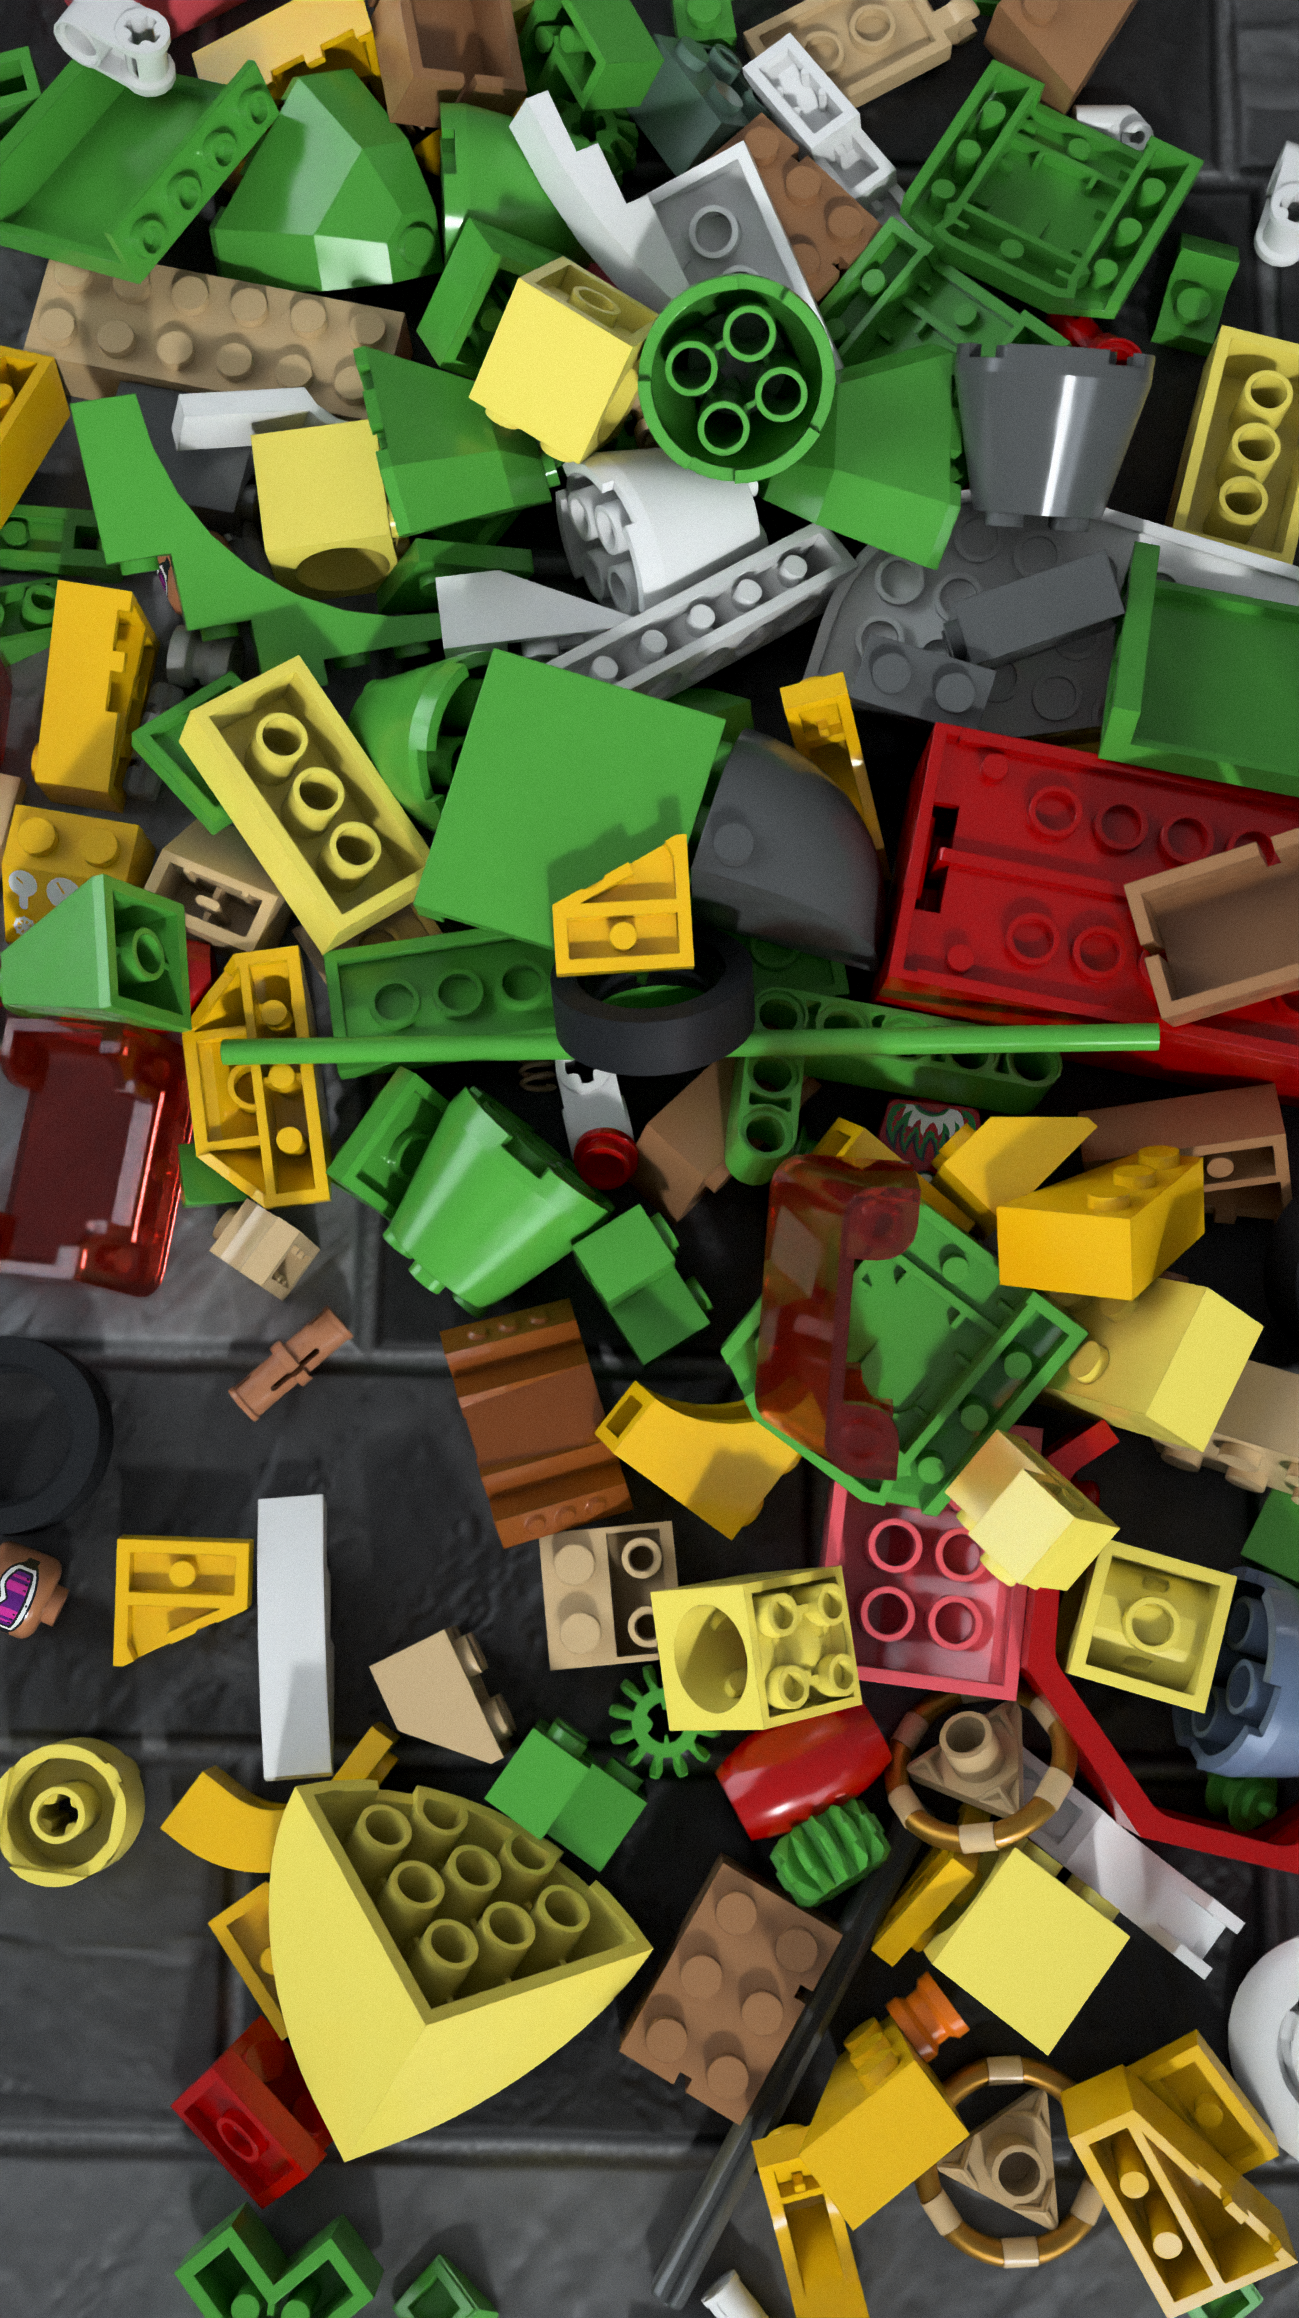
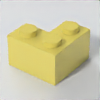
[945,1429,1120,1591]

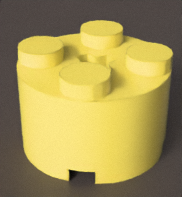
[0,1737,145,1887]

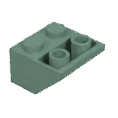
[627,33,774,177]

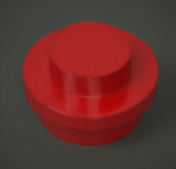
[574,1127,639,1190]

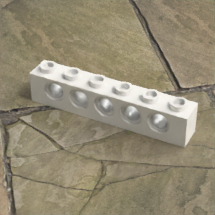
[545,523,859,700]

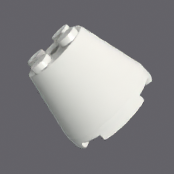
[555,448,768,617]

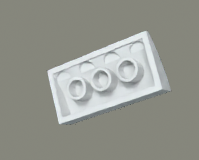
[636,140,845,381]

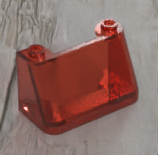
[0,1018,193,1297]
[755,1154,921,1481]

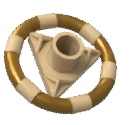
[884,1678,1077,1854]
[914,2055,1104,2269]

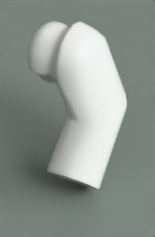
[1071,105,1154,153]

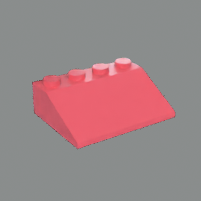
[819,1425,1044,1701]

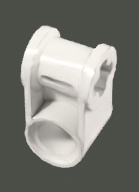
[54,0,176,97]
[1253,141,1299,267]
[555,1060,635,1165]

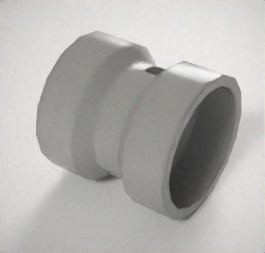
[166,624,245,689]

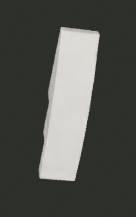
[742,32,915,232]
[509,90,690,314]
[257,1494,334,1782]

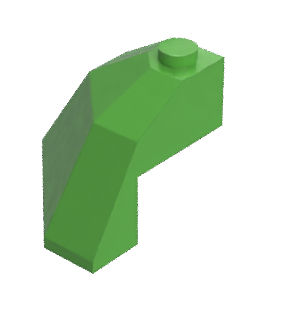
[209,68,444,292]
[757,343,962,570]
[353,346,560,538]

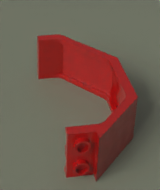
[1019,1419,1299,1875]

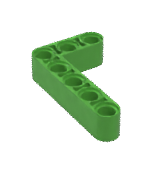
[724,987,1063,1185]

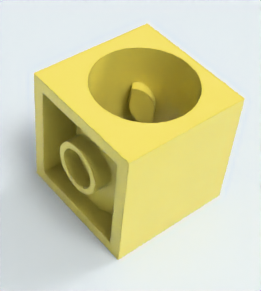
[468,256,659,464]
[250,419,410,601]
[1055,1540,1237,1714]
[650,1565,863,1731]
[923,1838,1130,2055]

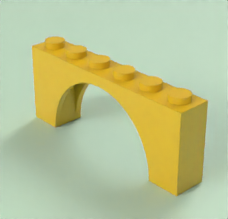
[594,1117,975,1541]

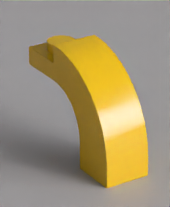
[780,672,891,881]
[160,1721,400,1873]
[751,2124,870,2318]

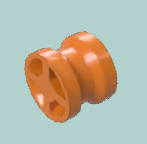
[885,1971,970,2064]

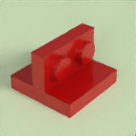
[170,2014,333,2210]

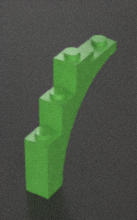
[70,393,442,686]

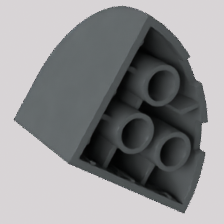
[691,728,887,974]

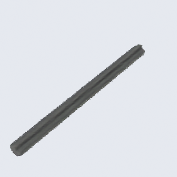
[651,1802,935,2310]

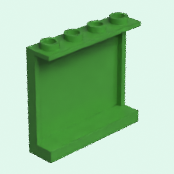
[0,59,280,284]
[1098,541,1299,797]
[413,648,733,985]

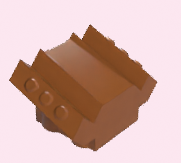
[440,1298,634,1549]

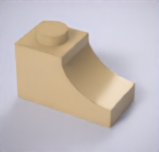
[209,1198,320,1302]

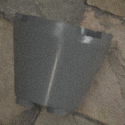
[954,343,1156,532]

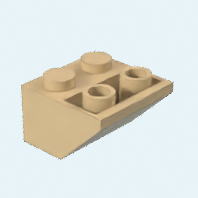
[143,819,294,959]
[539,1521,678,1671]
[369,1625,517,1764]

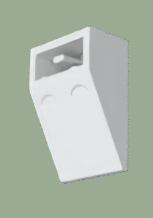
[435,570,633,663]

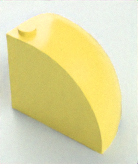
[269,1779,653,2163]

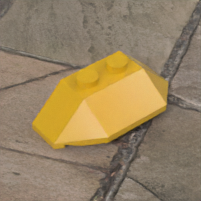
[182,945,332,1210]

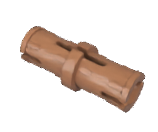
[228,1305,354,1422]

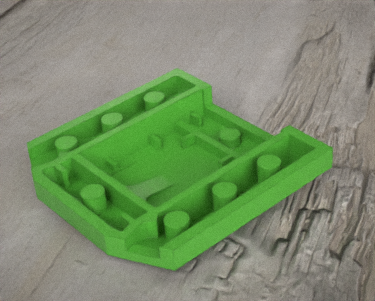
[899,59,1204,319]
[819,216,1072,490]
[720,1160,1089,1517]

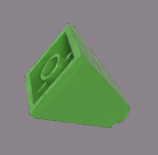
[0,874,192,1033]

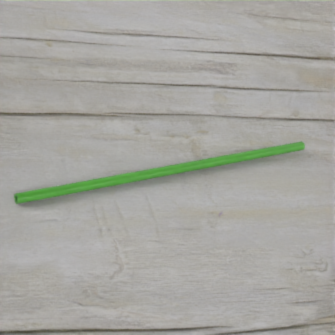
[220,1023,1160,1065]

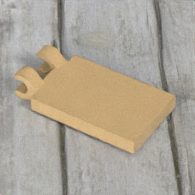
[743,0,980,108]

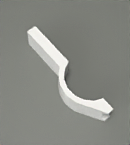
[171,387,348,451]
[1023,1747,1245,1980]

